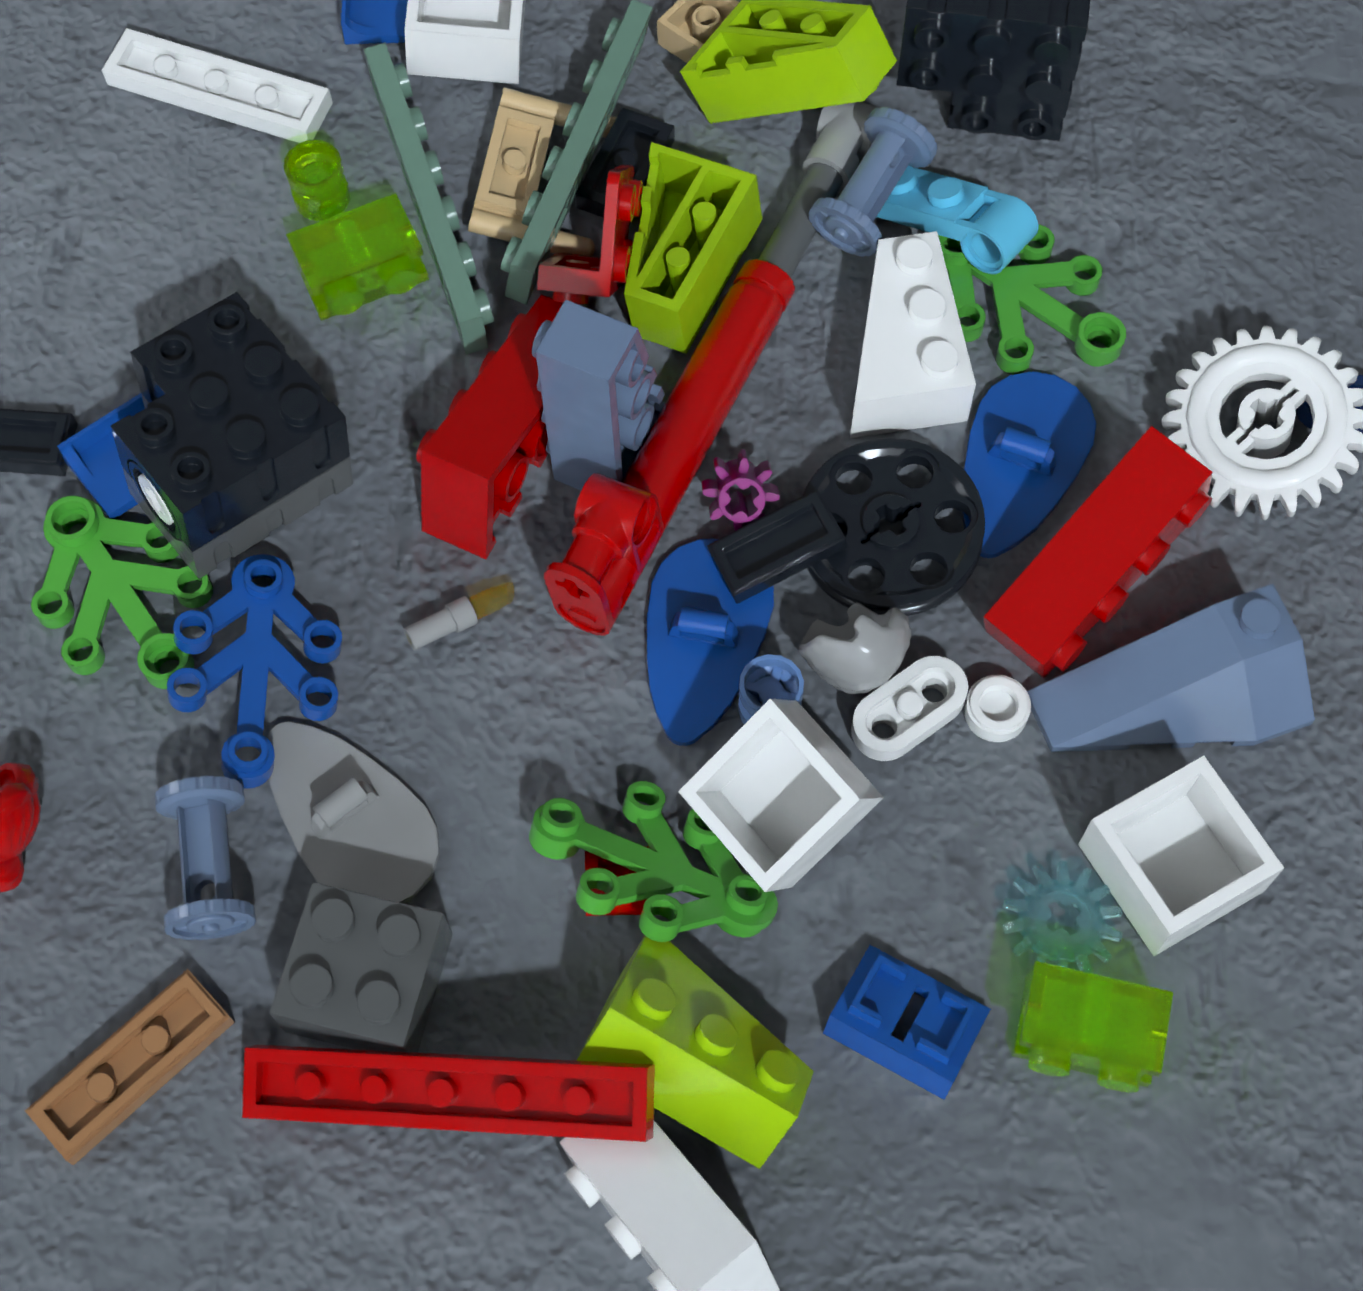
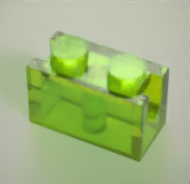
[286,193,429,321]
[1012,961,1173,1092]

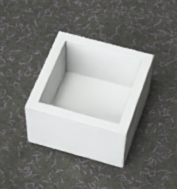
[404,0,526,84]
[678,699,884,892]
[1078,756,1284,956]

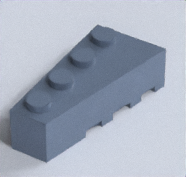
[532,299,666,490]

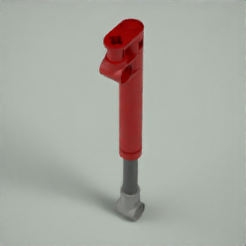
[544,102,880,636]

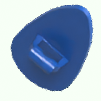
[962,371,1096,558]
[647,539,774,746]

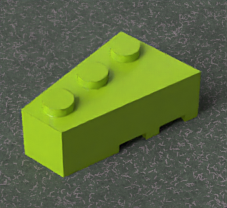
[680,0,897,124]
[624,142,762,354]
[576,936,814,1169]

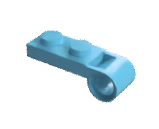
[877,165,1039,274]

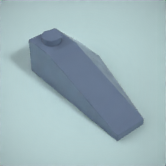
[1027,584,1315,752]

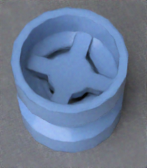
[738,654,804,724]

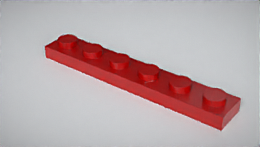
[242,1044,655,1142]

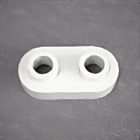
[851,656,968,761]

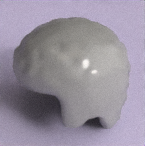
[798,603,911,694]

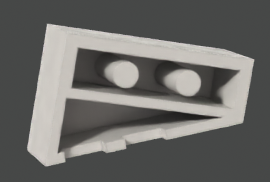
[850,231,976,439]
[559,1121,780,1291]

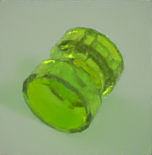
[284,140,350,221]

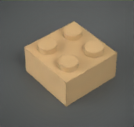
[657,0,739,63]

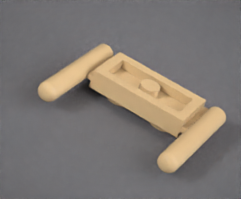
[468,88,617,256]

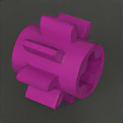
[701,449,780,531]

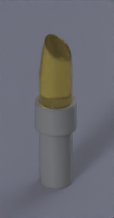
[403,581,515,650]

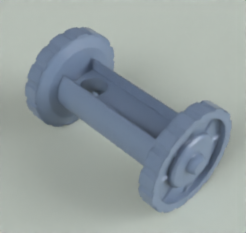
[808,107,938,257]
[155,776,256,940]

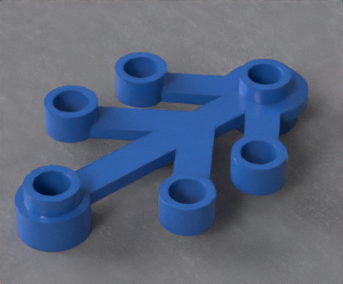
[167,554,342,789]

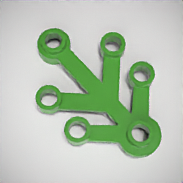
[938,224,1126,374]
[31,496,213,690]
[529,781,778,942]

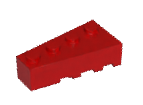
[416,294,563,560]
[983,426,1213,679]

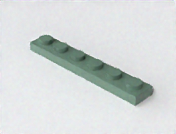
[500,0,653,305]
[364,43,494,355]

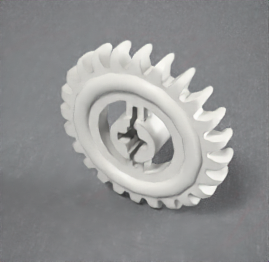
[1162,326,1363,520]

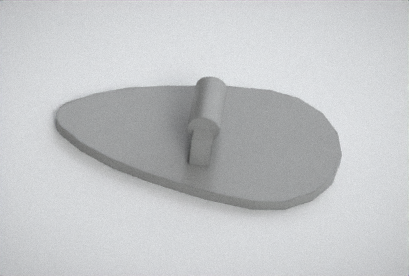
[267,721,440,904]

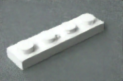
[102,28,333,146]

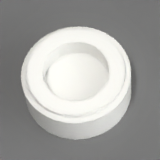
[964,675,1031,742]

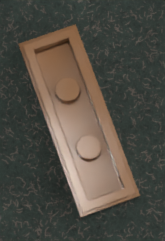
[25,969,235,1166]

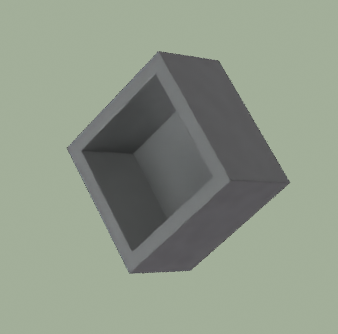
[269,882,453,1053]

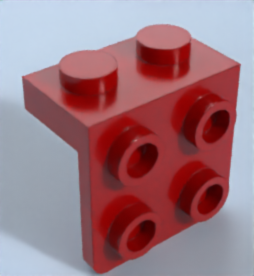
[537,165,643,304]

